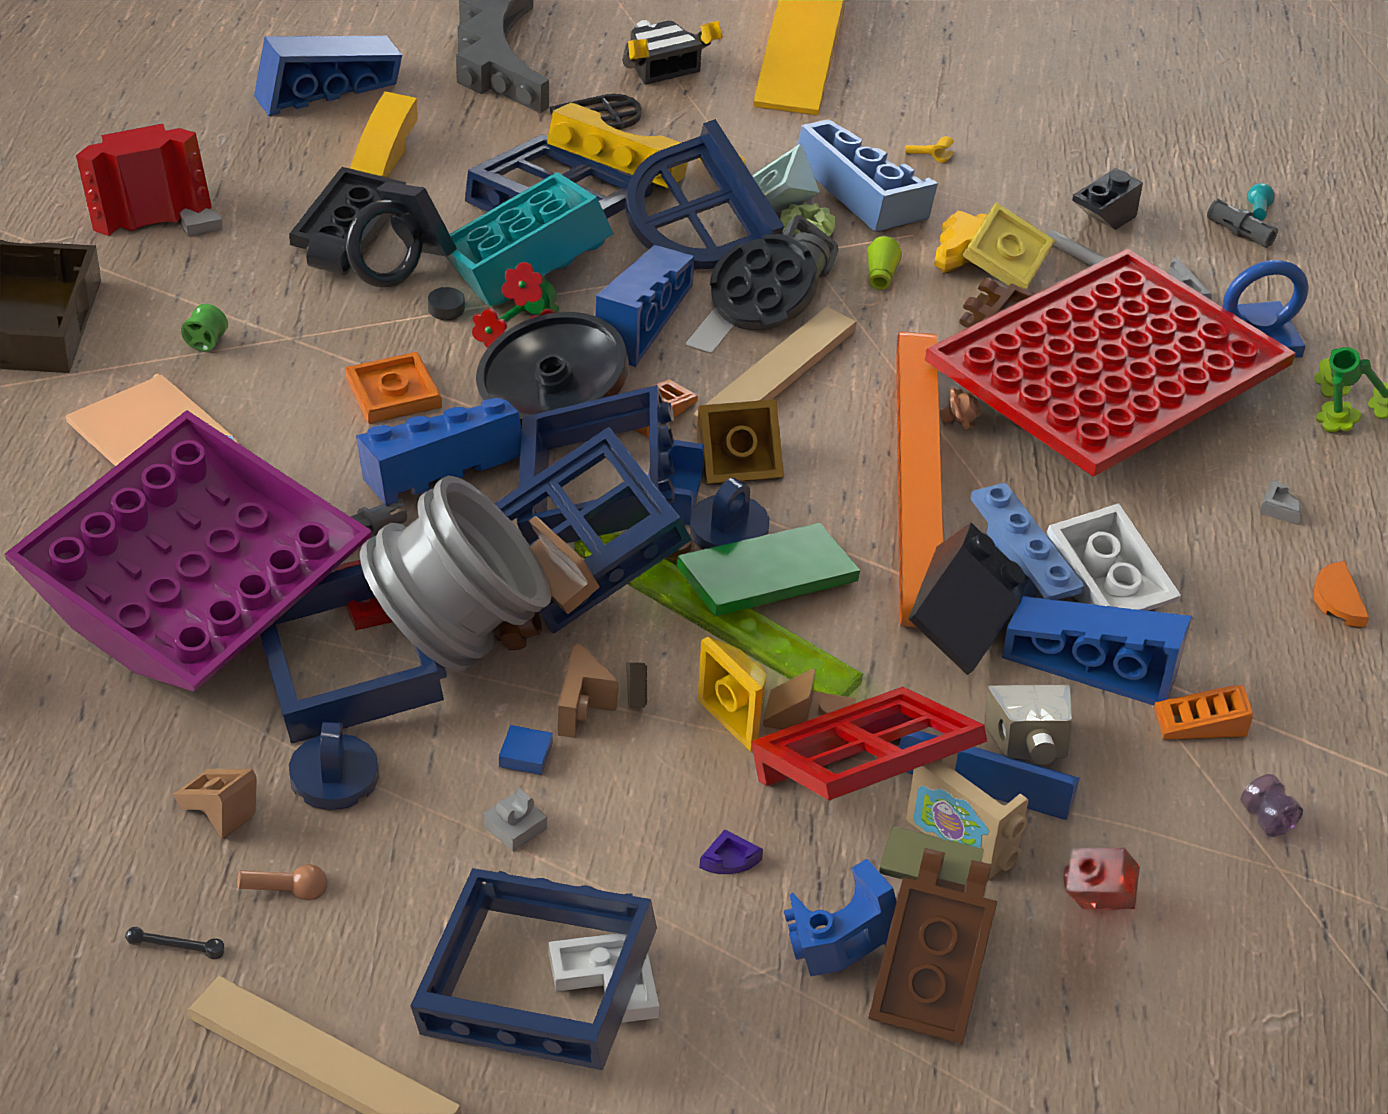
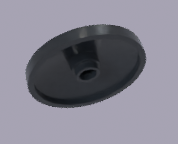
[476,312,629,429]

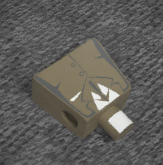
[984,685,1072,765]

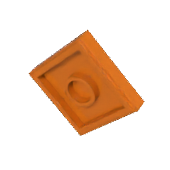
[345,352,442,424]

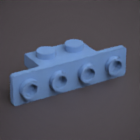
[971,483,1084,600]

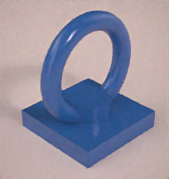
[1221,260,1309,358]

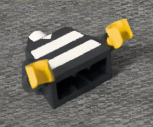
[622,20,723,85]

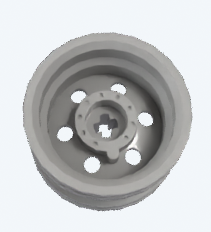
[360,475,552,671]

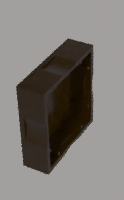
[0,240,101,373]

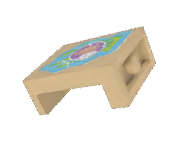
[906,753,1028,881]

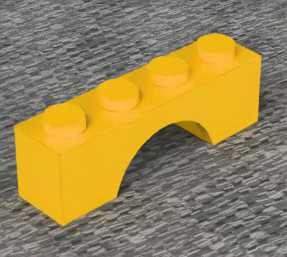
[547,103,688,188]

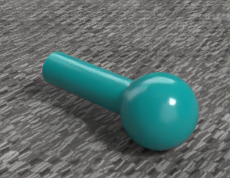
[1247,183,1275,221]

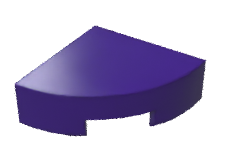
[699,829,763,874]

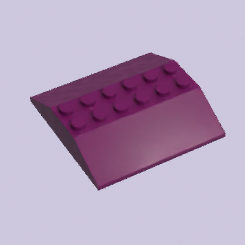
[5,410,372,692]

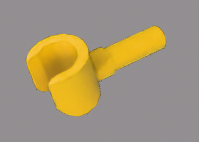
[905,136,954,163]

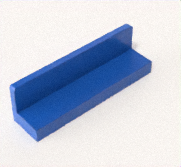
[900,731,1080,820]

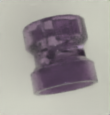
[1240,774,1303,837]

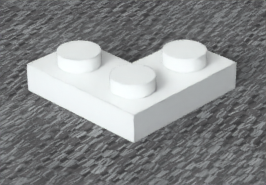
[549,933,659,1023]

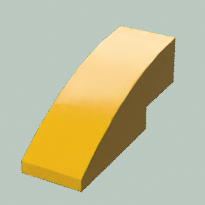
[350,91,418,178]

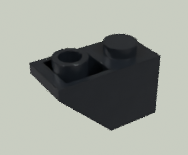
[1072,168,1143,230]

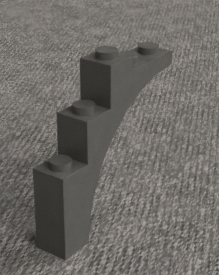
[456,0,549,113]

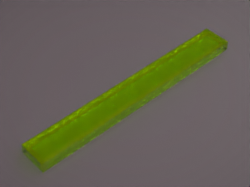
[574,532,863,697]

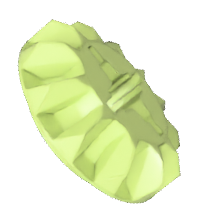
[780,201,835,237]

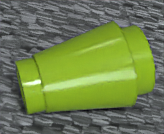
[867,236,902,290]

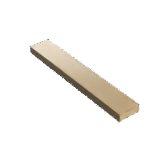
[692,306,856,426]
[188,976,461,1114]

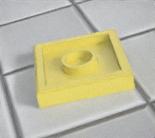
[962,202,1055,289]

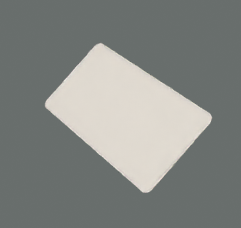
[686,307,734,353]

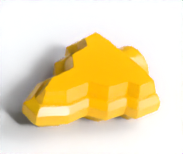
[934,210,987,273]

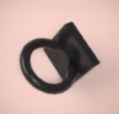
[346,182,457,287]

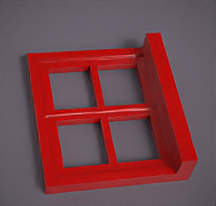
[751,686,988,801]

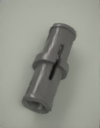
[1207,198,1278,248]

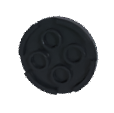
[710,234,819,330]

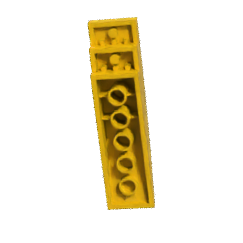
[753,0,846,116]

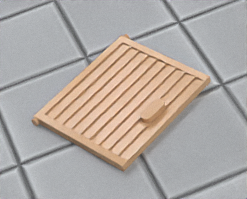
[66,374,240,466]

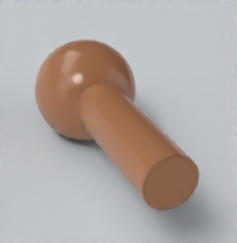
[237,864,327,900]

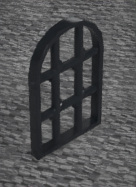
[550,94,642,130]

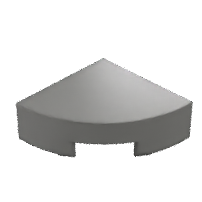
[180,208,222,236]
[1260,480,1302,525]

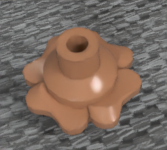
[940,388,981,430]

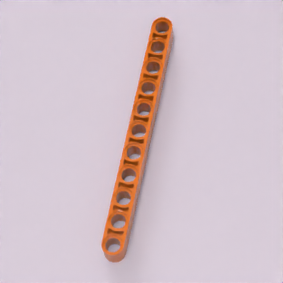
[896,331,943,627]

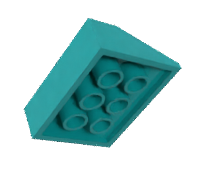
[447,172,614,307]

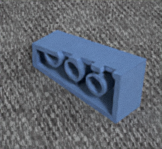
[798,120,938,232]

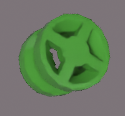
[181,304,228,352]

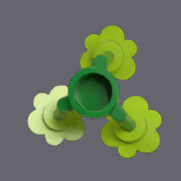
[1314,347,1388,433]

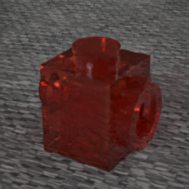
[1063,848,1140,910]

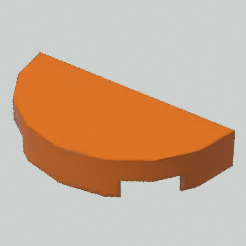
[1313,561,1369,627]

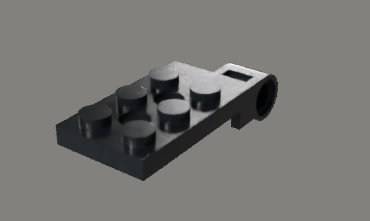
[289,167,406,275]

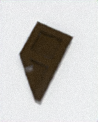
[626,662,647,707]

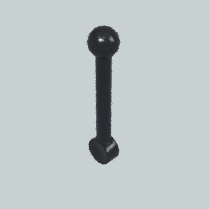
[125,926,224,959]

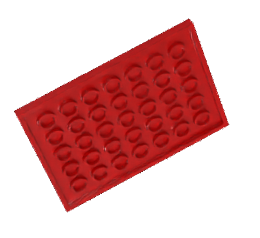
[925,248,1296,477]

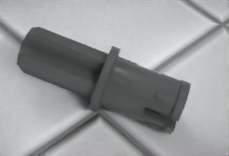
[350,499,407,538]

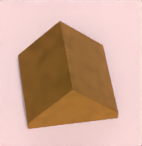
[696,399,784,484]

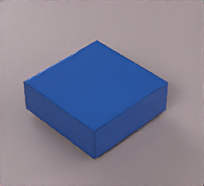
[499,725,553,775]

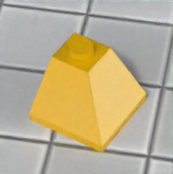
[697,636,767,752]

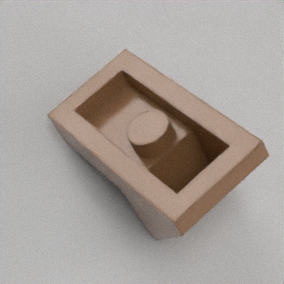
[558,644,618,738]
[763,668,856,730]
[173,769,257,839]

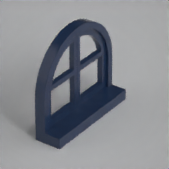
[625,119,784,269]

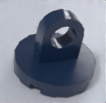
[690,478,770,550]
[288,722,379,810]

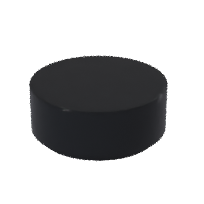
[428,287,465,320]

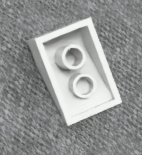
[1046,503,1181,611]

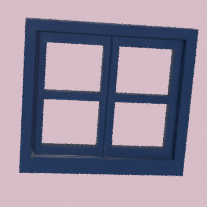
[465,134,653,219]
[494,427,692,634]

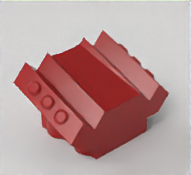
[76,123,212,236]

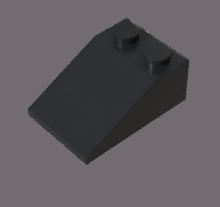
[908,522,1028,675]

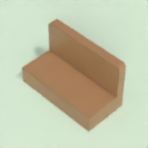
[529,516,599,614]

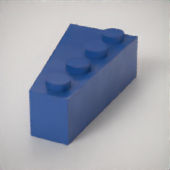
[596,245,694,367]
[356,398,521,506]

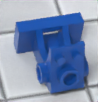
[784,859,897,977]

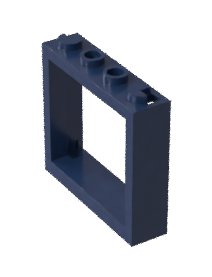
[517,385,675,545]
[260,564,447,743]
[410,868,657,1070]

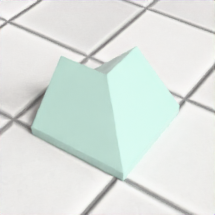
[735,144,820,220]

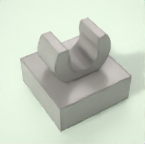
[483,788,547,852]

